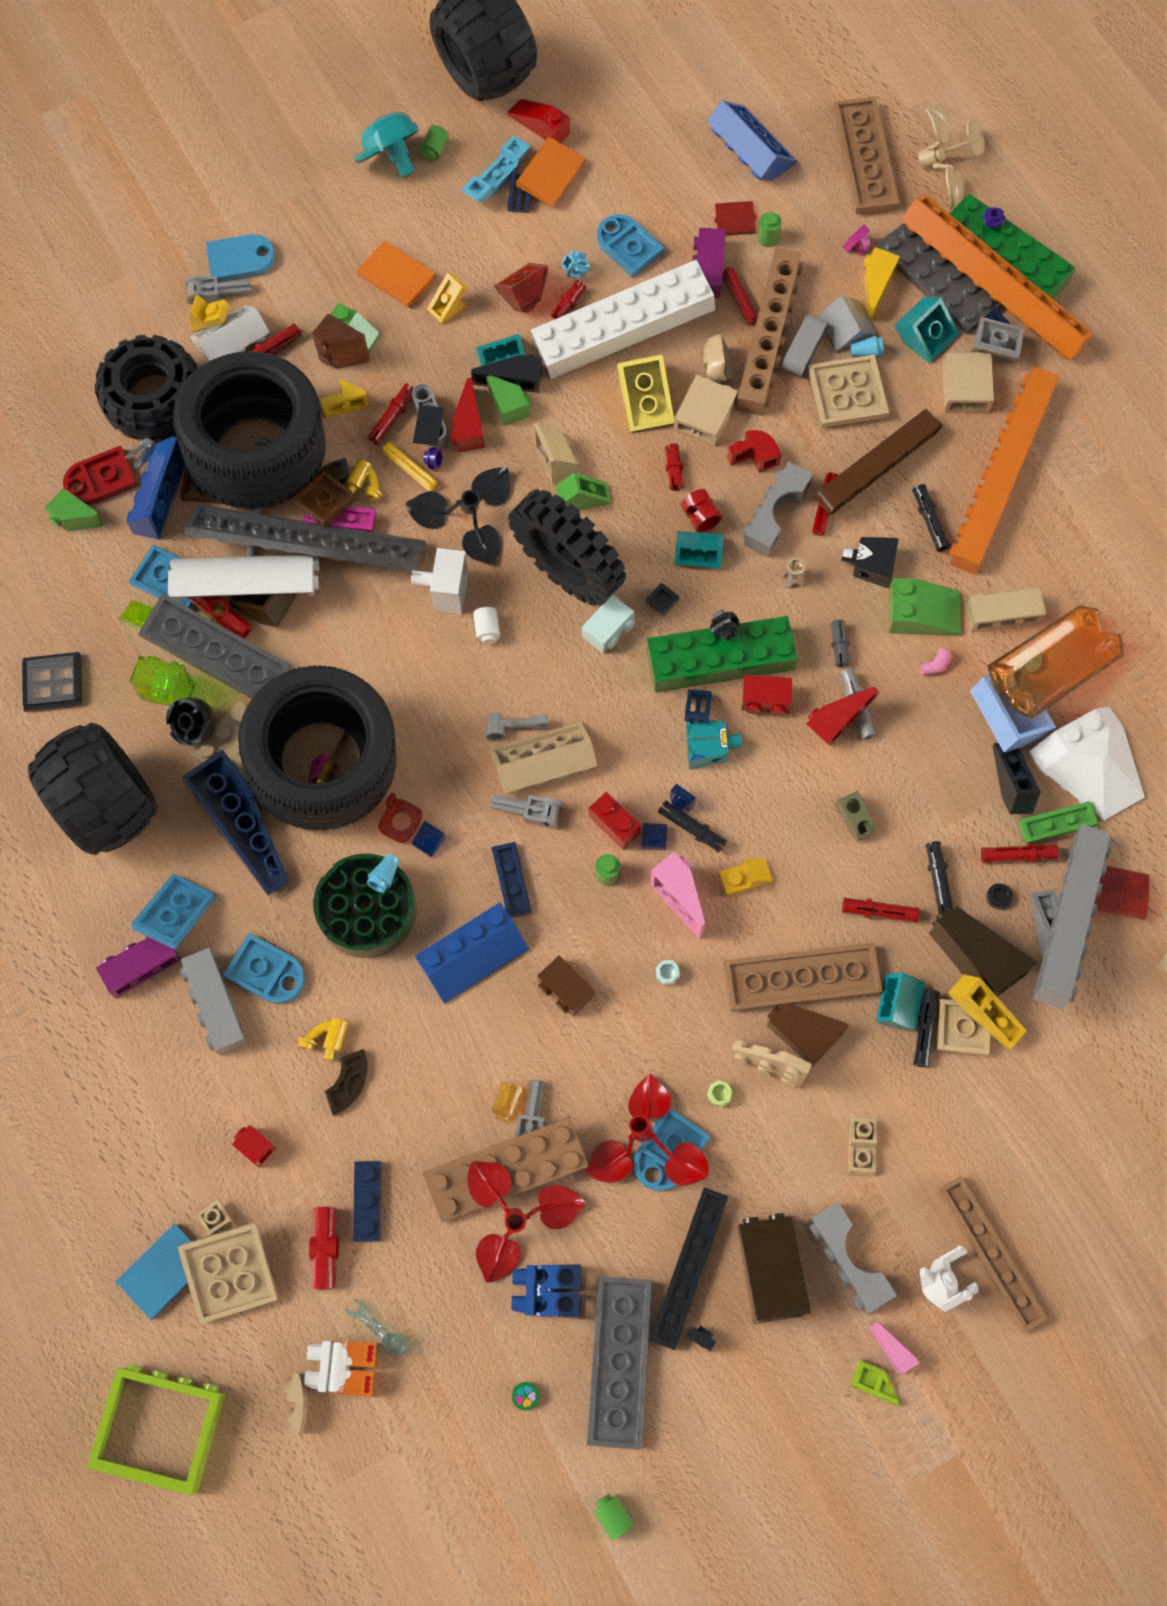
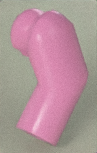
[920,648,952,675]

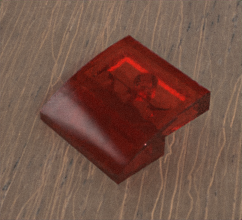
[1095,866,1149,920]

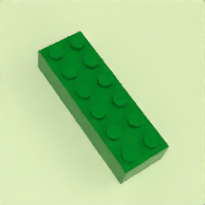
[949,193,1076,300]
[647,616,798,692]

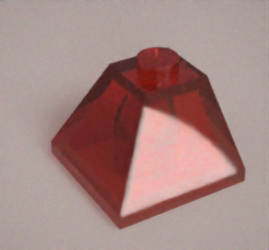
[494,263,548,313]

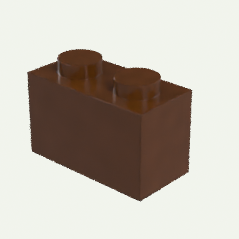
[537,955,595,1016]

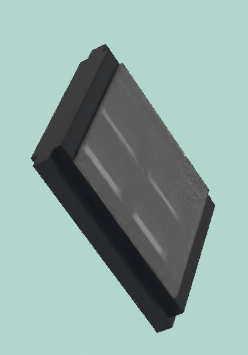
[22,652,82,712]

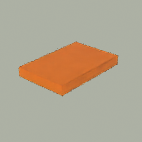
[516,137,586,207]
[357,241,436,308]

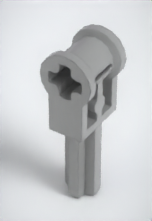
[186,275,252,305]
[491,795,564,829]
[515,1079,544,1137]

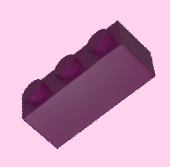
[692,227,726,298]
[96,936,182,998]

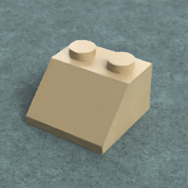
[533,422,580,484]

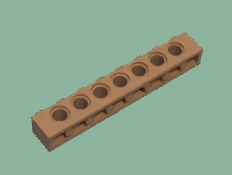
[736,247,804,416]

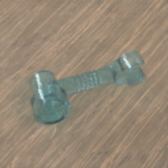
[346,1299,408,1357]

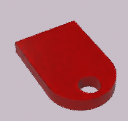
[63,445,138,505]

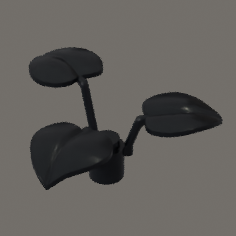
[406,467,510,564]

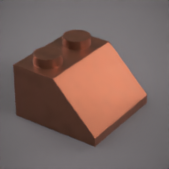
[312,314,370,368]

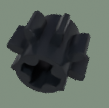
[710,609,740,641]

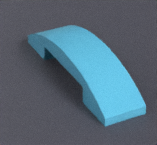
[462,135,531,202]

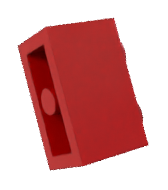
[741,675,792,716]
[589,792,641,850]

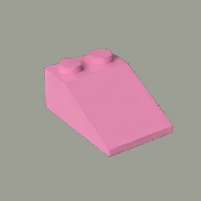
[650,852,705,939]

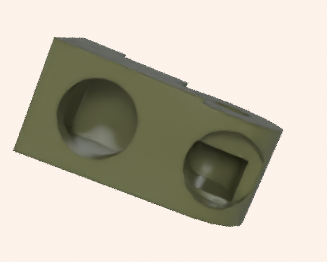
[834,791,876,841]

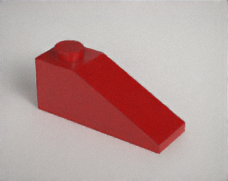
[507,99,570,143]
[450,377,485,452]
[806,687,880,746]

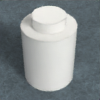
[473,607,500,645]

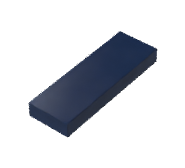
[491,842,532,918]

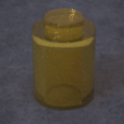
[491,1082,526,1123]

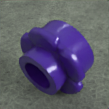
[983,207,1006,229]
[423,447,443,470]

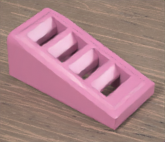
[869,1322,920,1374]

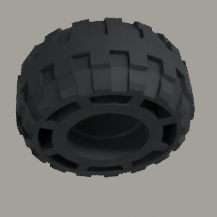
[94,334,198,441]

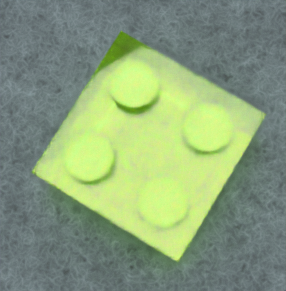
[129,655,195,707]

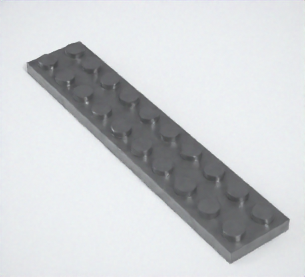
[185,504,426,572]

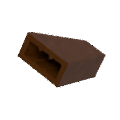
[767,1003,849,1068]

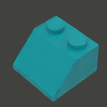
[894,297,960,362]

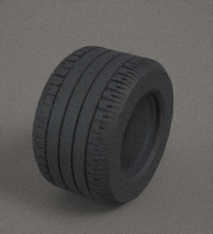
[173,351,326,509]
[238,665,396,831]

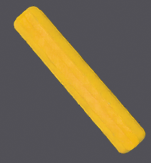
[382,442,437,491]

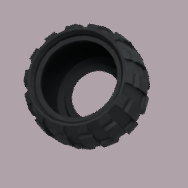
[429,0,537,101]
[28,722,157,855]

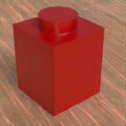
[232,1124,276,1168]

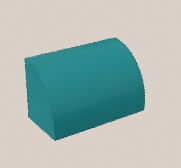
[474,334,525,366]
[674,531,724,568]
[875,972,925,1031]

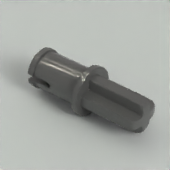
[831,619,851,668]

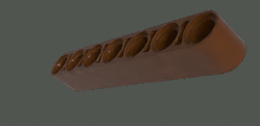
[814,409,943,515]

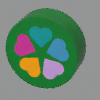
[512,1382,539,1410]

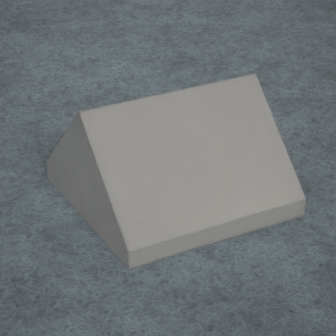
[818,295,878,353]
[970,317,1024,363]

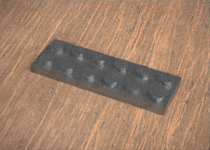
[876,223,1001,334]
[138,593,290,699]
[587,1276,652,1450]

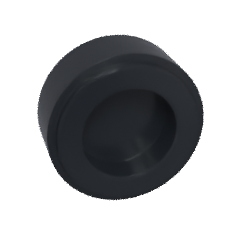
[986,883,1013,910]

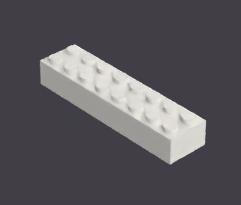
[531,260,715,379]

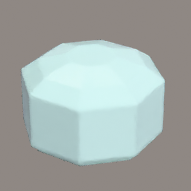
[656,960,680,986]

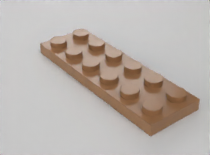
[833,97,899,214]
[724,943,883,1012]
[423,1116,589,1223]

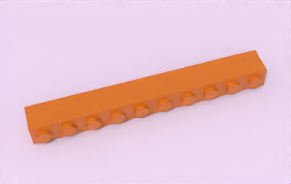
[902,194,1094,360]
[949,367,1059,575]

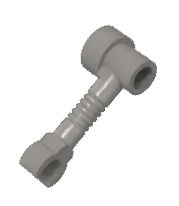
[486,713,549,742]

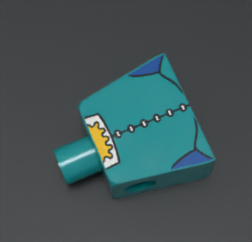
[686,718,742,769]

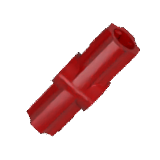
[186,596,252,639]
[309,1206,339,1290]

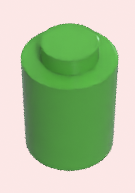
[419,125,449,161]
[758,212,782,247]
[595,854,620,886]
[594,1494,635,1541]

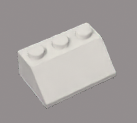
[190,304,270,363]

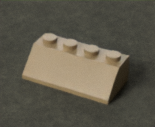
[490,722,597,793]

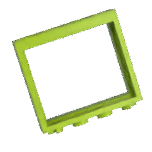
[86,1363,226,1495]

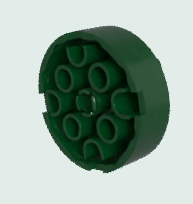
[313,853,417,958]

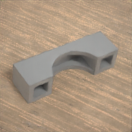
[742,462,813,557]
[808,1202,897,1314]

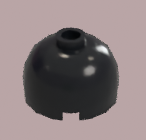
[166,697,216,746]

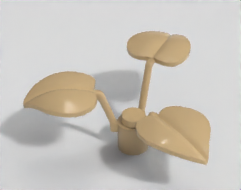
[918,105,985,209]

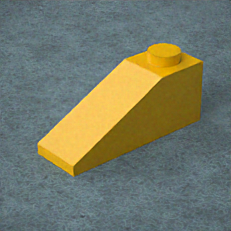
[863,247,900,321]
[948,974,1026,1050]

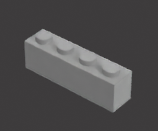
[180,948,249,1055]

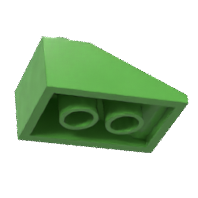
[889,578,961,636]

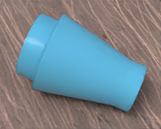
[850,335,884,358]
[367,854,400,893]

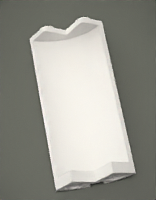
[168,554,319,601]

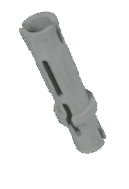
[840,668,877,740]

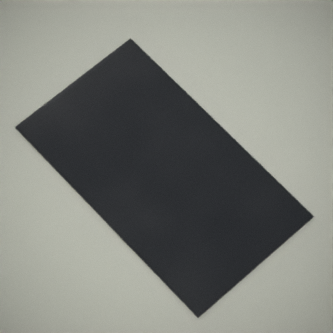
[413,405,444,446]

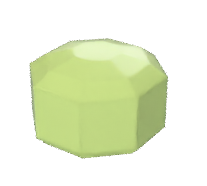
[707,1080,733,1107]

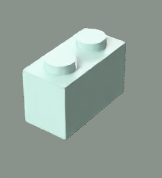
[581,595,635,654]

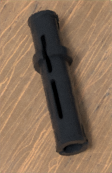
[912,484,951,552]
[658,800,727,853]
[925,841,953,913]
[913,989,940,1068]

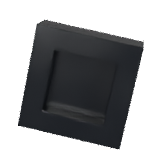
[646,583,679,616]
[687,1326,716,1352]

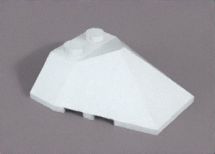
[1028,707,1145,821]

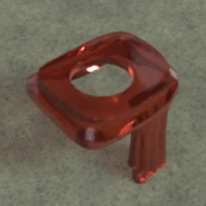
[378,792,423,844]

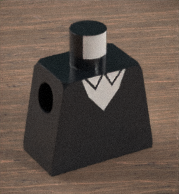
[841,537,899,588]

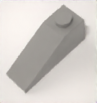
[1030,890,1058,959]

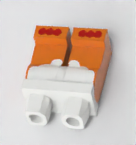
[304,1341,379,1397]

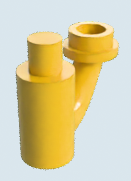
[346,459,383,502]
[298,1018,349,1061]

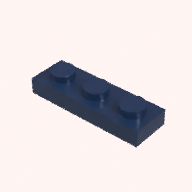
[353,1161,382,1242]

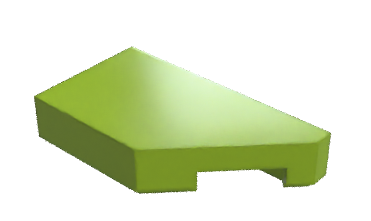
[850,1360,900,1406]

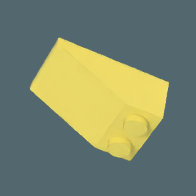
[617,355,674,432]

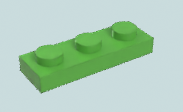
[1018,801,1098,845]

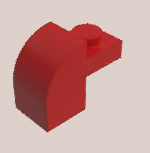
[727,430,782,473]

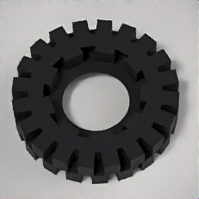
[508,489,626,606]

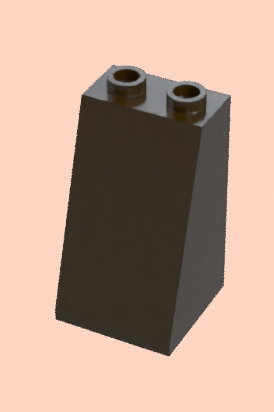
[929,906,1037,997]
[737,1213,811,1324]

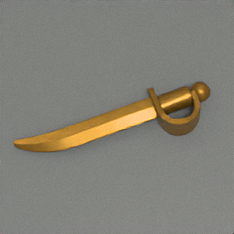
[316,731,349,784]

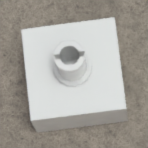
[411,548,469,614]

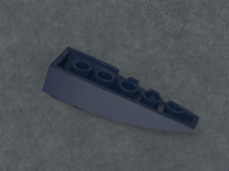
[182,749,289,896]

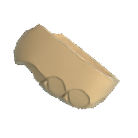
[703,334,733,383]

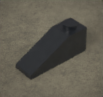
[471,355,543,393]
[993,743,1041,814]

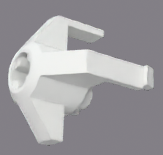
[920,1246,979,1312]

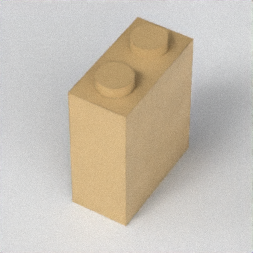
[942,351,994,413]
[674,375,738,446]

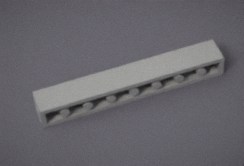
[1033,824,1112,1010]

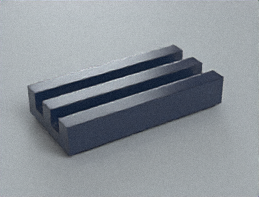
[507,170,531,213]
[684,689,712,724]

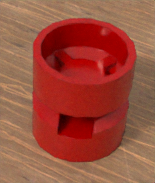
[681,489,722,533]

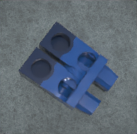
[511,1264,582,1319]

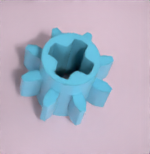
[562,250,590,279]

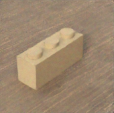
[965,587,1046,633]

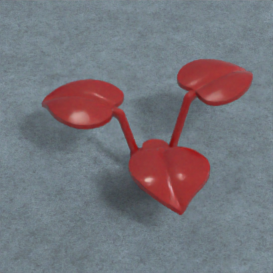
[585,1074,709,1186]
[467,1161,585,1283]

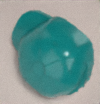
[353,112,419,178]

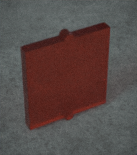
[714,201,757,236]

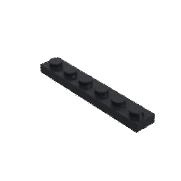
[650,1187,729,1351]

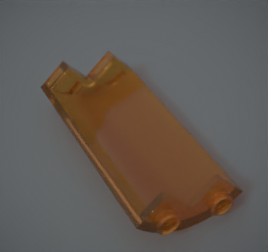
[987,605,1124,719]

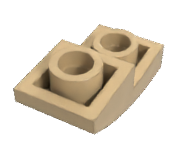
[848,1118,877,1176]
[196,1199,237,1236]
[284,1373,308,1434]

